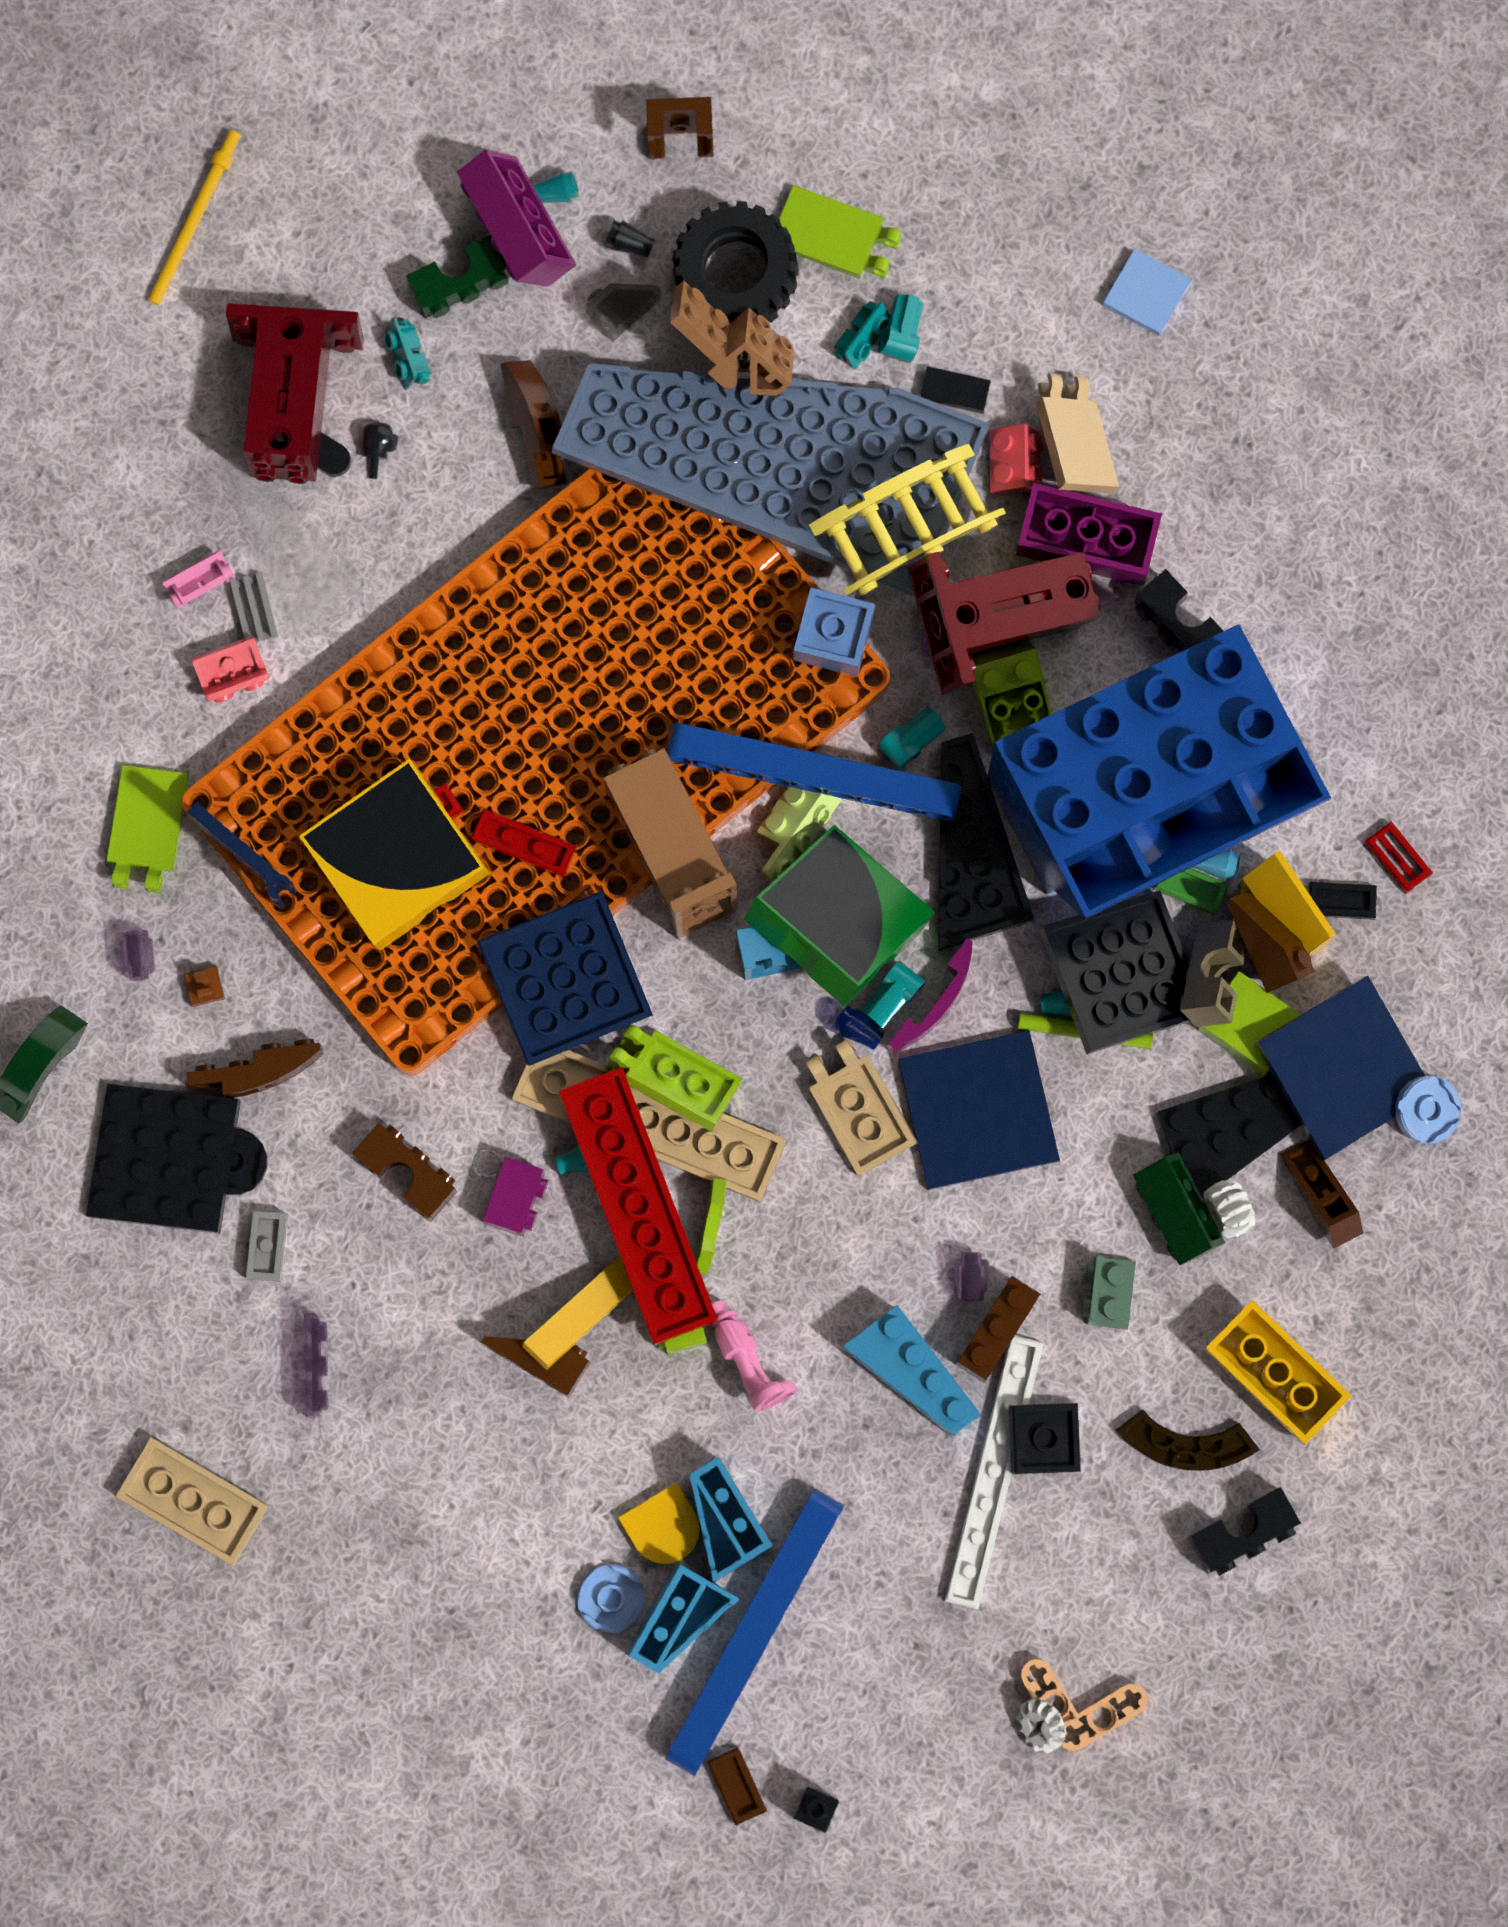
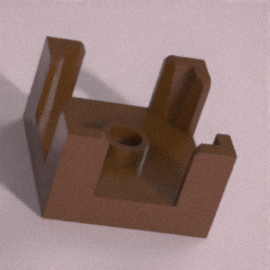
[646,97,714,159]

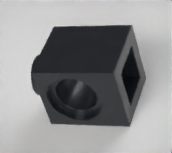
[794,1786,840,1833]

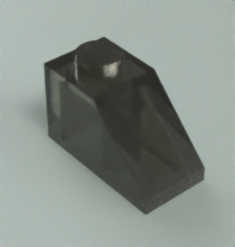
[586,283,661,341]

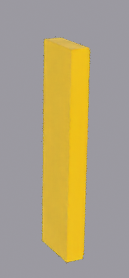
[522,1257,634,1370]

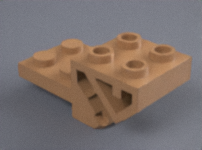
[670,281,794,396]

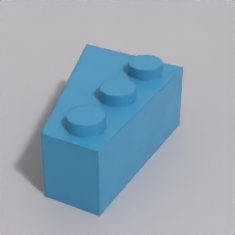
[689,1457,773,1583]
[624,1563,740,1673]

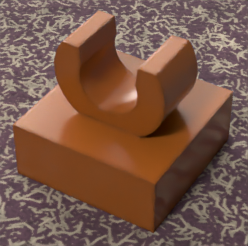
[184,965,225,1007]

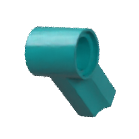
[878,294,923,364]
[877,706,946,771]
[861,961,926,1031]

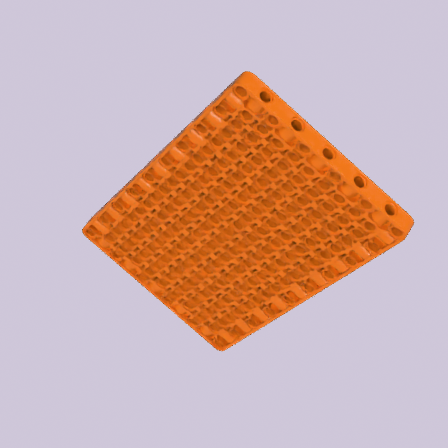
[182,468,890,1076]

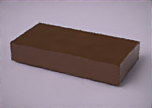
[707,1747,767,1826]

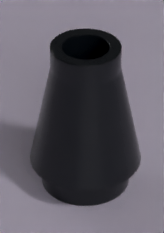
[605,220,655,258]

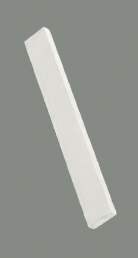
[945,1336,1044,1610]

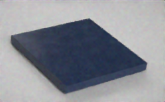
[477,891,653,1066]
[1255,976,1425,1160]
[898,1030,1060,1190]

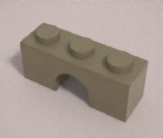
[1180,919,1247,1027]

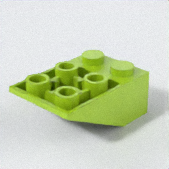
[971,640,1052,750]

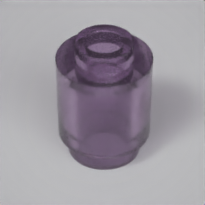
[119,930,156,981]
[954,1252,988,1301]

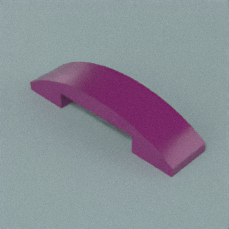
[887,938,973,1053]

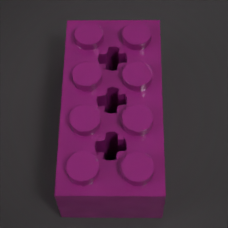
[457,149,577,287]
[1016,483,1162,586]

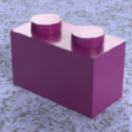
[483,1157,549,1237]

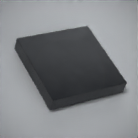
[1009,1403,1081,1474]

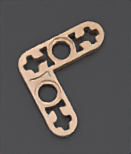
[1021,1659,1147,1751]

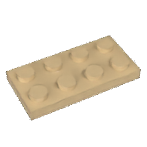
[115,1437,270,1566]

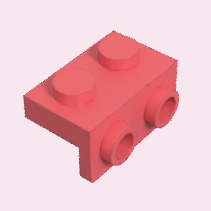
[990,423,1043,495]
[191,635,269,703]

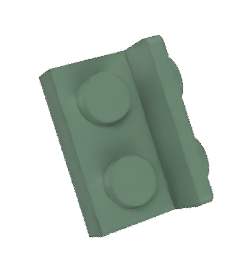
[1082,1255,1136,1330]

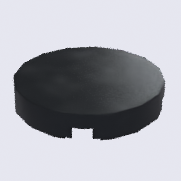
[227,1129,268,1195]

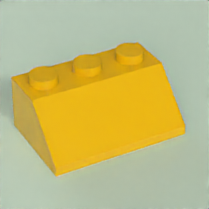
[1238,850,1336,957]

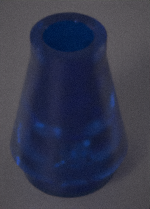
[832,1005,884,1050]

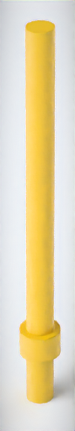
[147,129,241,306]

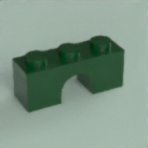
[406,235,511,318]

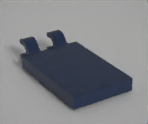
[187,802,297,909]

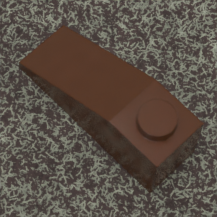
[1226,891,1315,993]
[1280,1139,1363,1249]
[481,1336,591,1398]

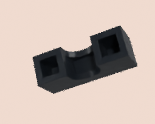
[1134,569,1224,652]
[1188,1487,1301,1576]

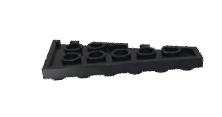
[938,733,1034,951]
[1157,1074,1301,1198]

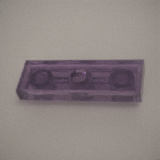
[304,1313,329,1419]

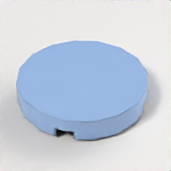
[1395,1076,1461,1143]
[577,1564,646,1634]

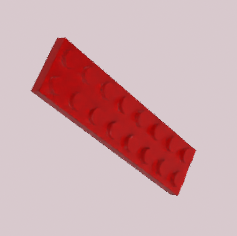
[559,1067,718,1346]

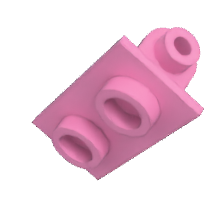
[162,550,234,608]

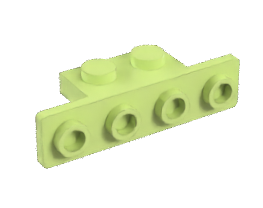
[756,787,842,882]

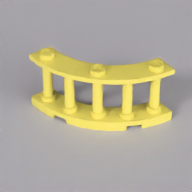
[809,444,1006,595]

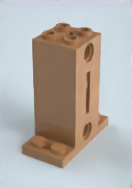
[604,748,738,939]

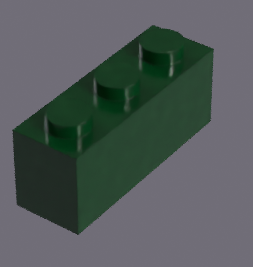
[1133,1153,1225,1266]

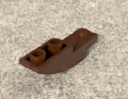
[500,360,567,489]
[187,1039,324,1098]

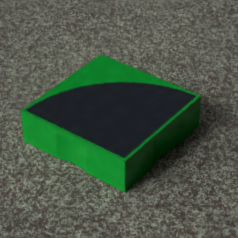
[743,825,935,1007]

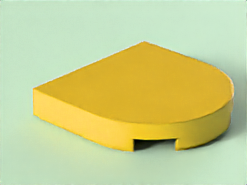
[618,1482,700,1564]

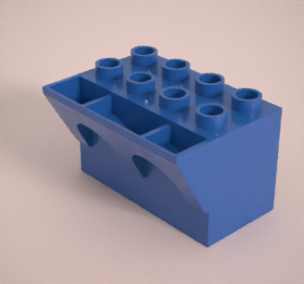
[987,624,1331,919]

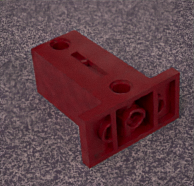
[226,303,364,484]
[907,551,1101,695]

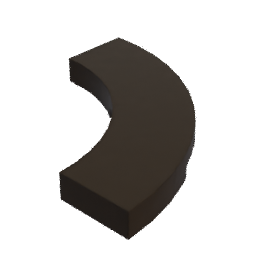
[1115,1409,1260,1471]

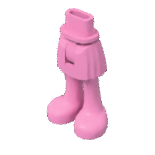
[712,1301,798,1412]

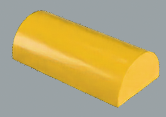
[1205,1300,1352,1445]

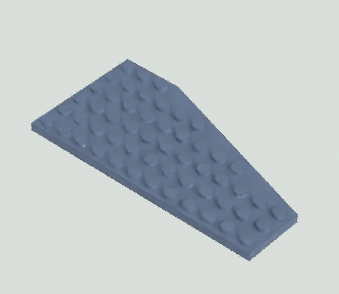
[552,363,989,596]

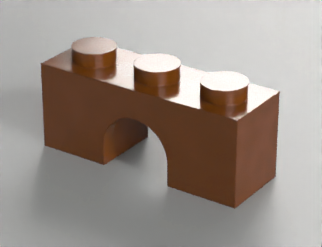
[352,1123,457,1222]
[956,1276,1041,1384]

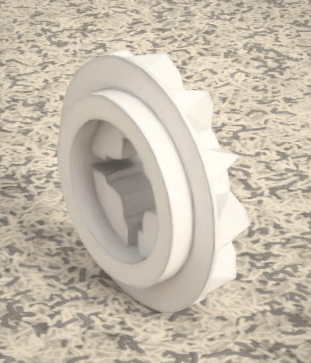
[1016,1698,1065,1753]

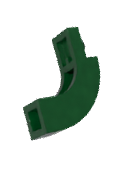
[0,1005,88,1124]

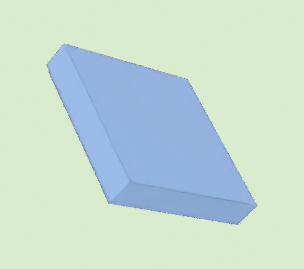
[1103,249,1192,337]

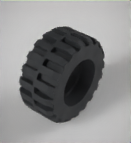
[672,201,799,323]

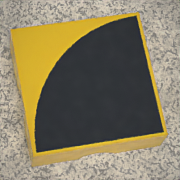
[299,759,490,950]

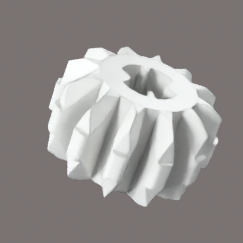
[1204,1178,1255,1239]

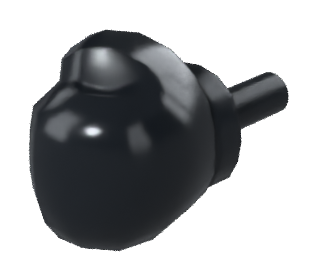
[363,422,398,479]

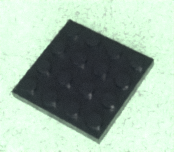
[1039,890,1191,1055]
[86,1084,241,1234]

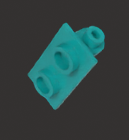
[833,301,890,370]
[384,318,431,390]

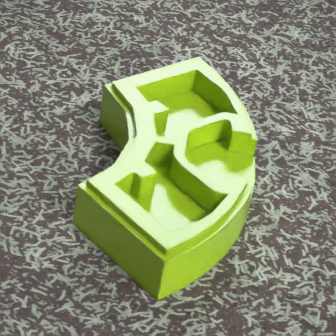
[696,1178,726,1274]

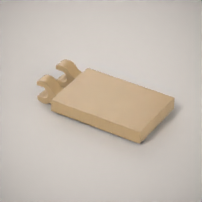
[1036,374,1119,493]
[806,1039,918,1176]

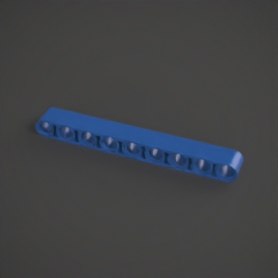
[665,723,962,821]
[665,1489,845,1777]

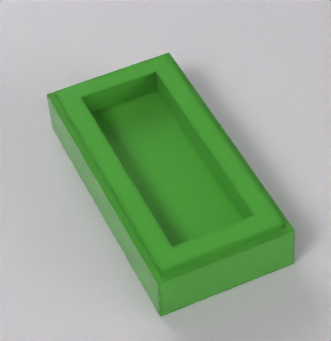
[1154,868,1229,916]

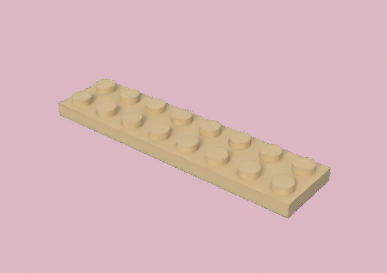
[512,1050,787,1203]

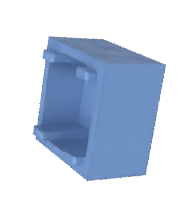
[793,587,875,677]

